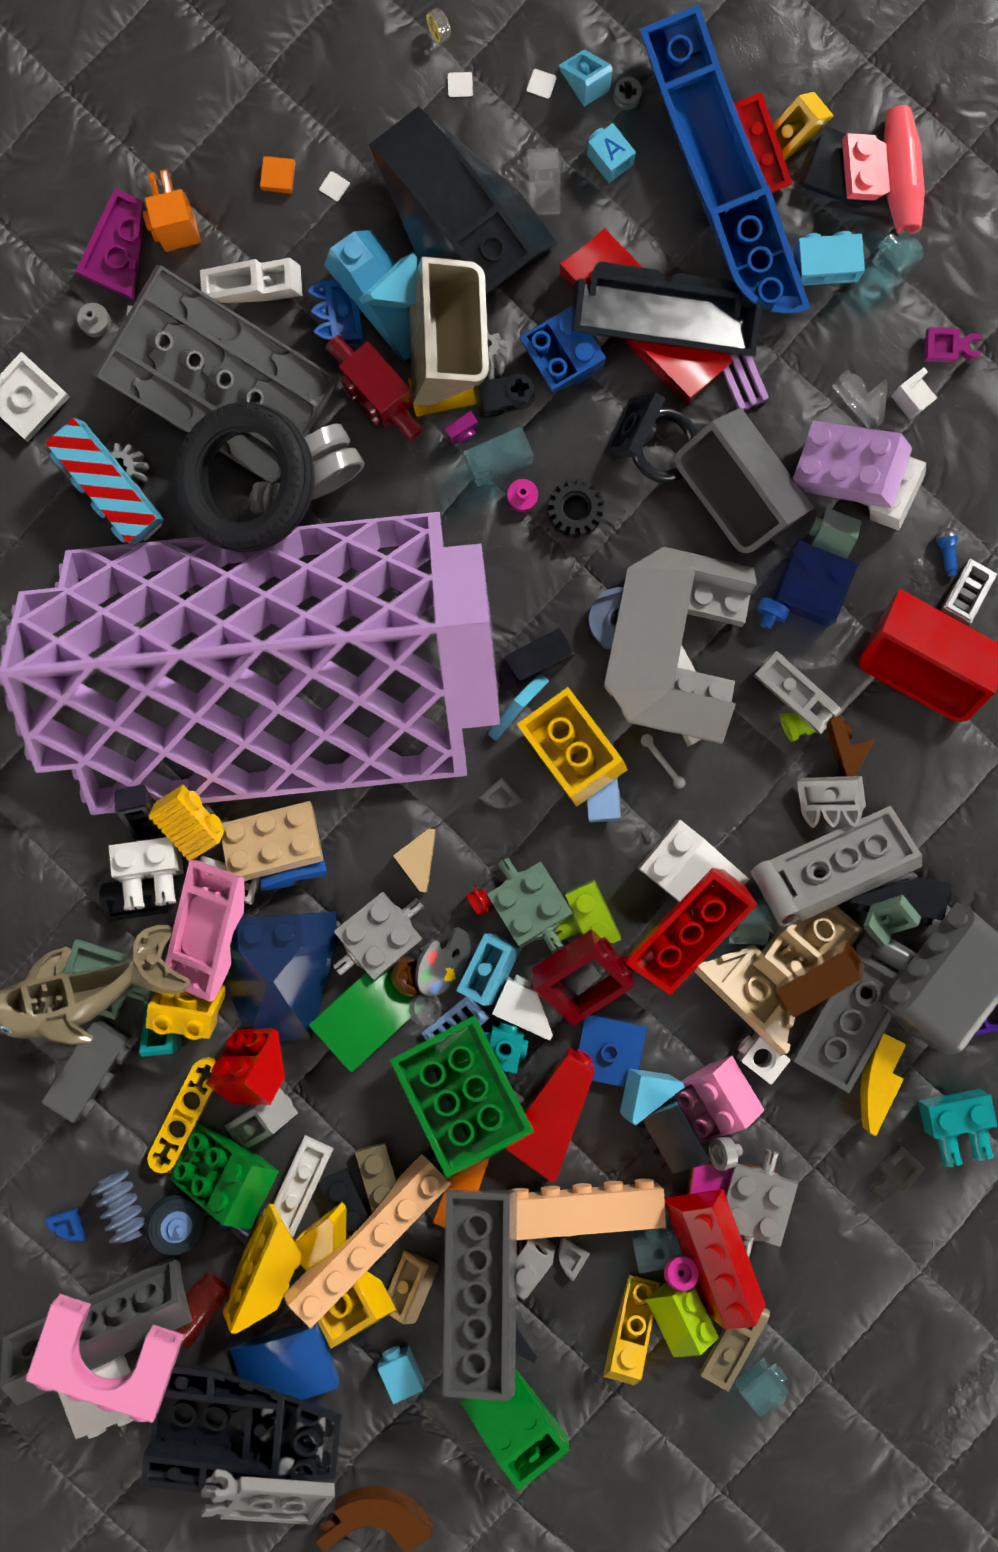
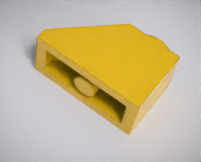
[773,92,834,160]
[295,1202,346,1271]

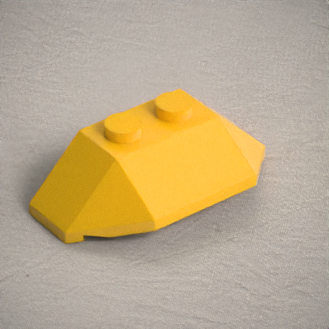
[223,1204,301,1334]

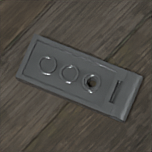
[789,928,917,1093]

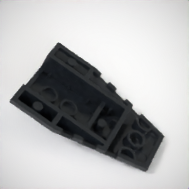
[141,1364,342,1493]

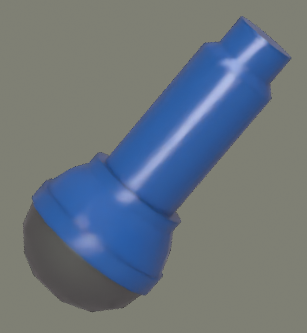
[936,528,958,577]

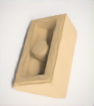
[387,1250,439,1325]

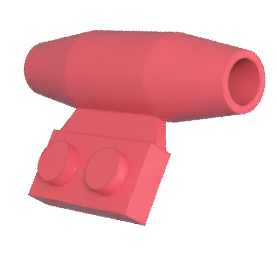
[842,105,925,235]

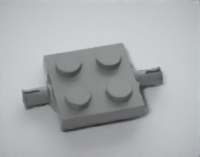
[333,892,424,981]
[726,1149,798,1258]

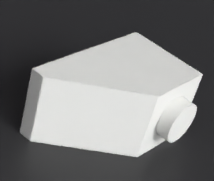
[492,975,553,1041]

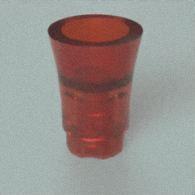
[174,1271,230,1348]

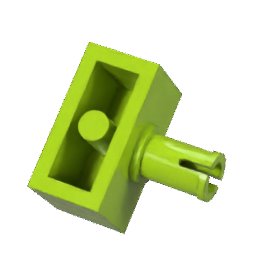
[552,879,621,945]

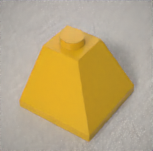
[317,1271,396,1349]

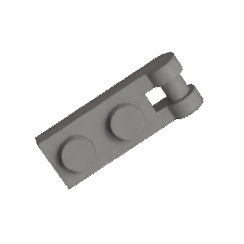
[753,651,842,735]

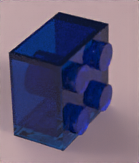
[772,541,858,627]

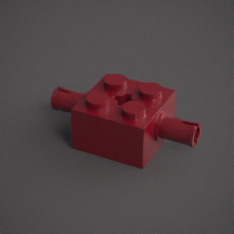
[325,335,424,442]

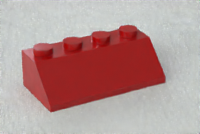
[624,868,758,995]
[664,1189,766,1330]

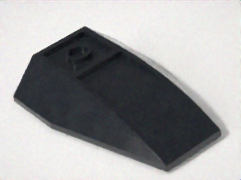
[369,106,557,295]

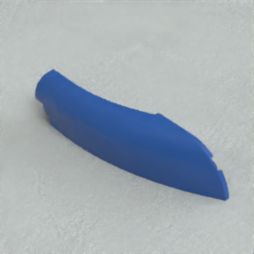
[639,4,811,313]

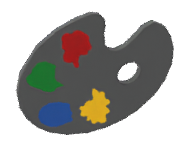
[415,927,471,996]

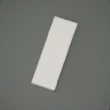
[274,1135,334,1236]

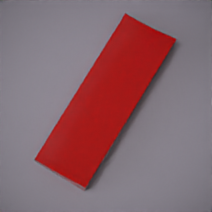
[559,228,733,406]

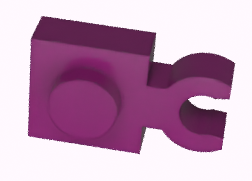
[924,327,982,363]

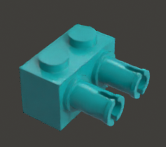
[918,1089,998,1167]

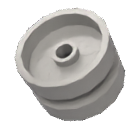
[304,424,365,500]

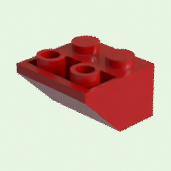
[206,1028,285,1105]

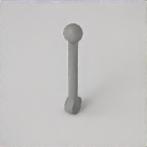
[640,734,686,789]

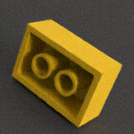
[517,687,628,807]

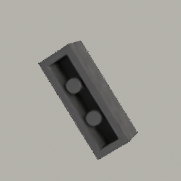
[41,1018,132,1123]

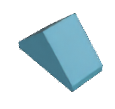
[559,49,613,107]
[358,253,417,309]
[620,1068,685,1126]

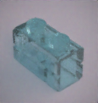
[463,427,534,487]

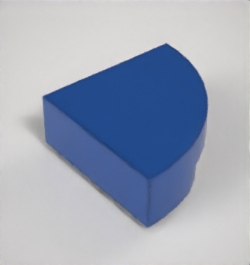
[44,1208,86,1242]

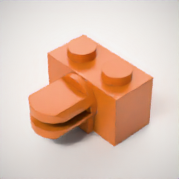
[143,169,201,252]

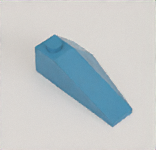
[324,230,411,363]

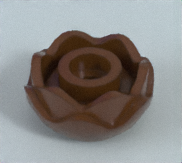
[391,957,420,997]

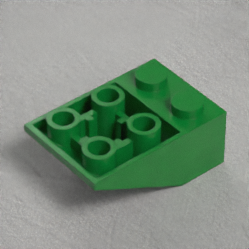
[169,1122,279,1229]
[460,1368,570,1491]

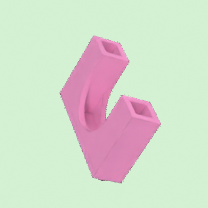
[26,1294,184,1423]

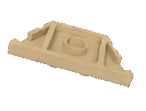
[694,945,795,1056]

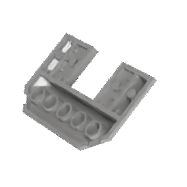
[604,547,757,744]

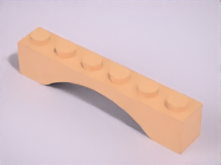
[284,1154,451,1328]

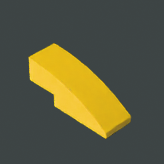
[860,1033,906,1136]

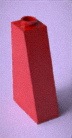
[505,1047,595,1183]

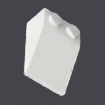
[637,820,749,902]

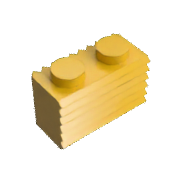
[148,784,224,861]

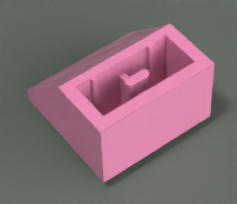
[673,1056,765,1143]

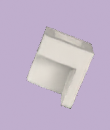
[891,368,937,420]

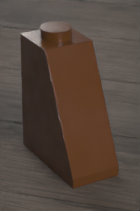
[775,939,864,1018]

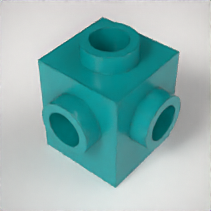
[485,1021,529,1073]

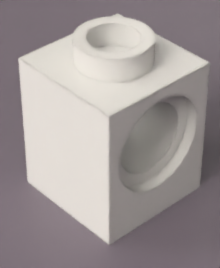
[737,1032,790,1085]

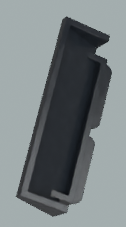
[572,262,762,357]

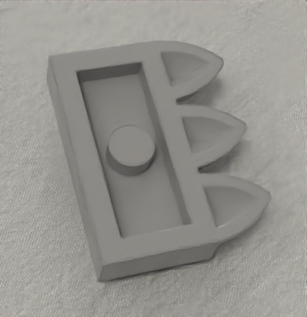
[797,776,866,828]

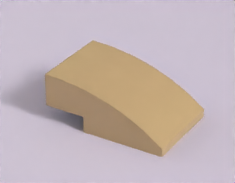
[753,906,863,986]

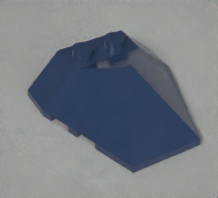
[224,911,338,1041]

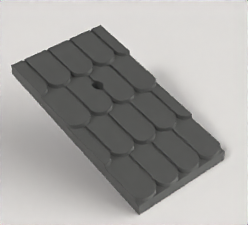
[93,265,340,483]

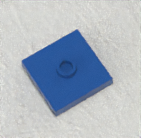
[578,1015,647,1087]

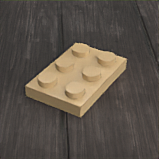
[222,801,324,881]

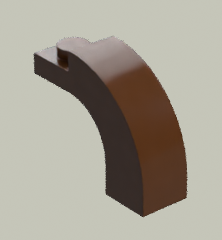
[316,1486,433,1552]

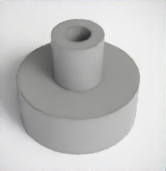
[77,303,111,337]
[709,1136,743,1171]

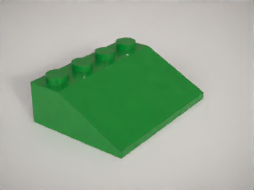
[390,1015,534,1178]

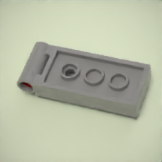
[751,806,922,927]

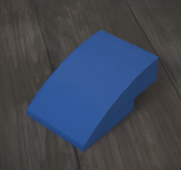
[230,1322,340,1400]

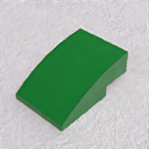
[309,967,424,1073]

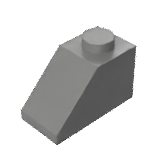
[224,1088,298,1149]

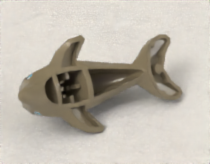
[0,925,191,1045]

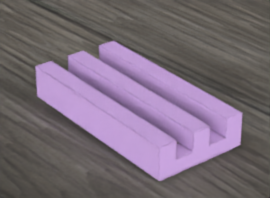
[722,354,769,411]

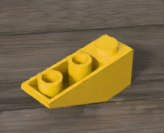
[603,1274,660,1385]

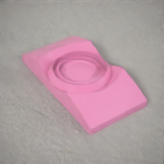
[165,859,245,1001]

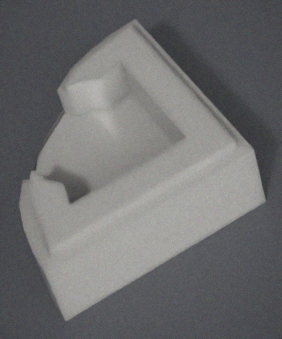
[558,1236,590,1281]

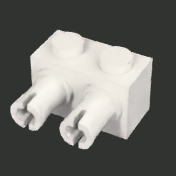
[858,457,926,531]
[109,837,183,910]

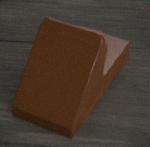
[826,715,875,777]

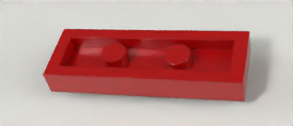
[734,92,792,193]

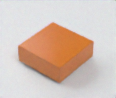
[260,156,295,194]

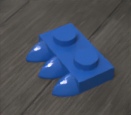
[308,281,363,345]

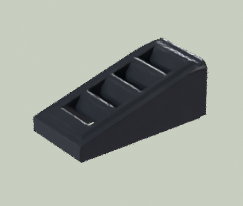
[114,784,166,842]

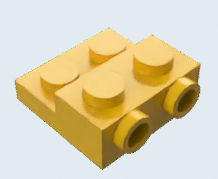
[146,985,226,1040]

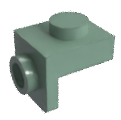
[864,895,921,948]

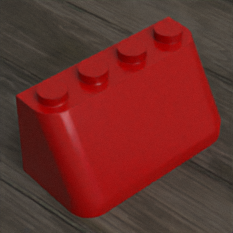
[859,589,998,722]

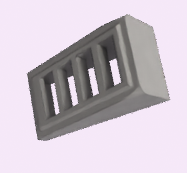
[939,559,997,626]

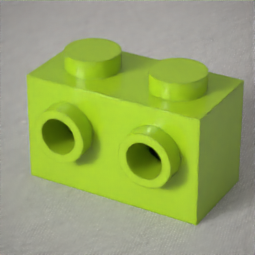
[646,1283,719,1357]

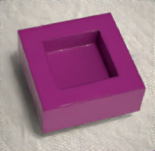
[445,411,478,446]

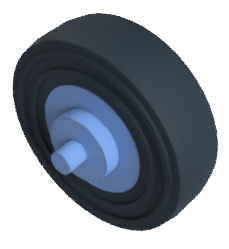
[145,1195,204,1255]

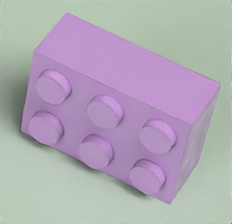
[793,420,912,508]

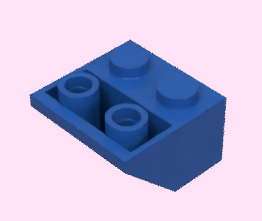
[519,306,606,392]

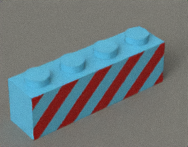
[45,418,165,544]

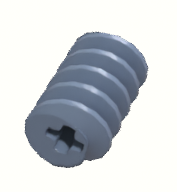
[91,1170,146,1244]

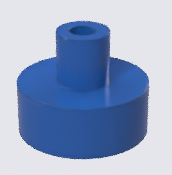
[756,597,790,630]

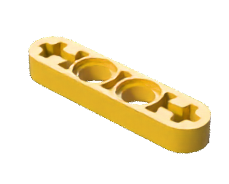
[147,1057,217,1173]

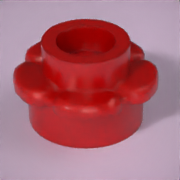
[466,887,493,917]

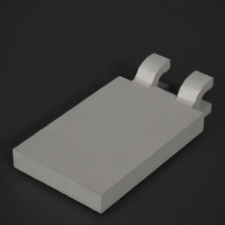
[201,1470,335,1525]

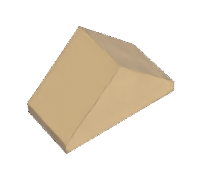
[393,829,436,892]

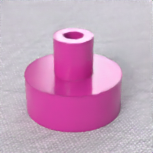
[507,479,538,512]
[664,1256,699,1290]

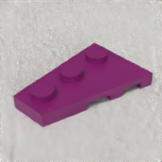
[75,188,146,301]

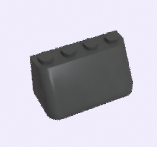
[676,408,814,553]
[881,902,998,1055]

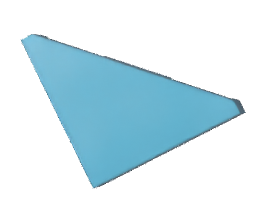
[488,674,549,741]

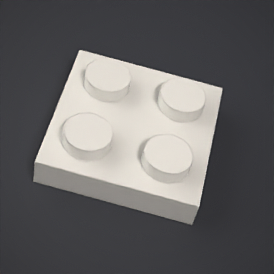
[0,352,70,442]

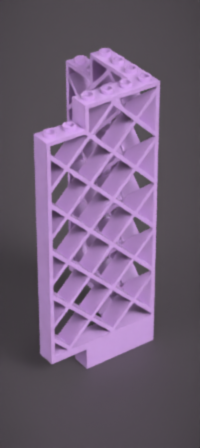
[0,512,500,815]

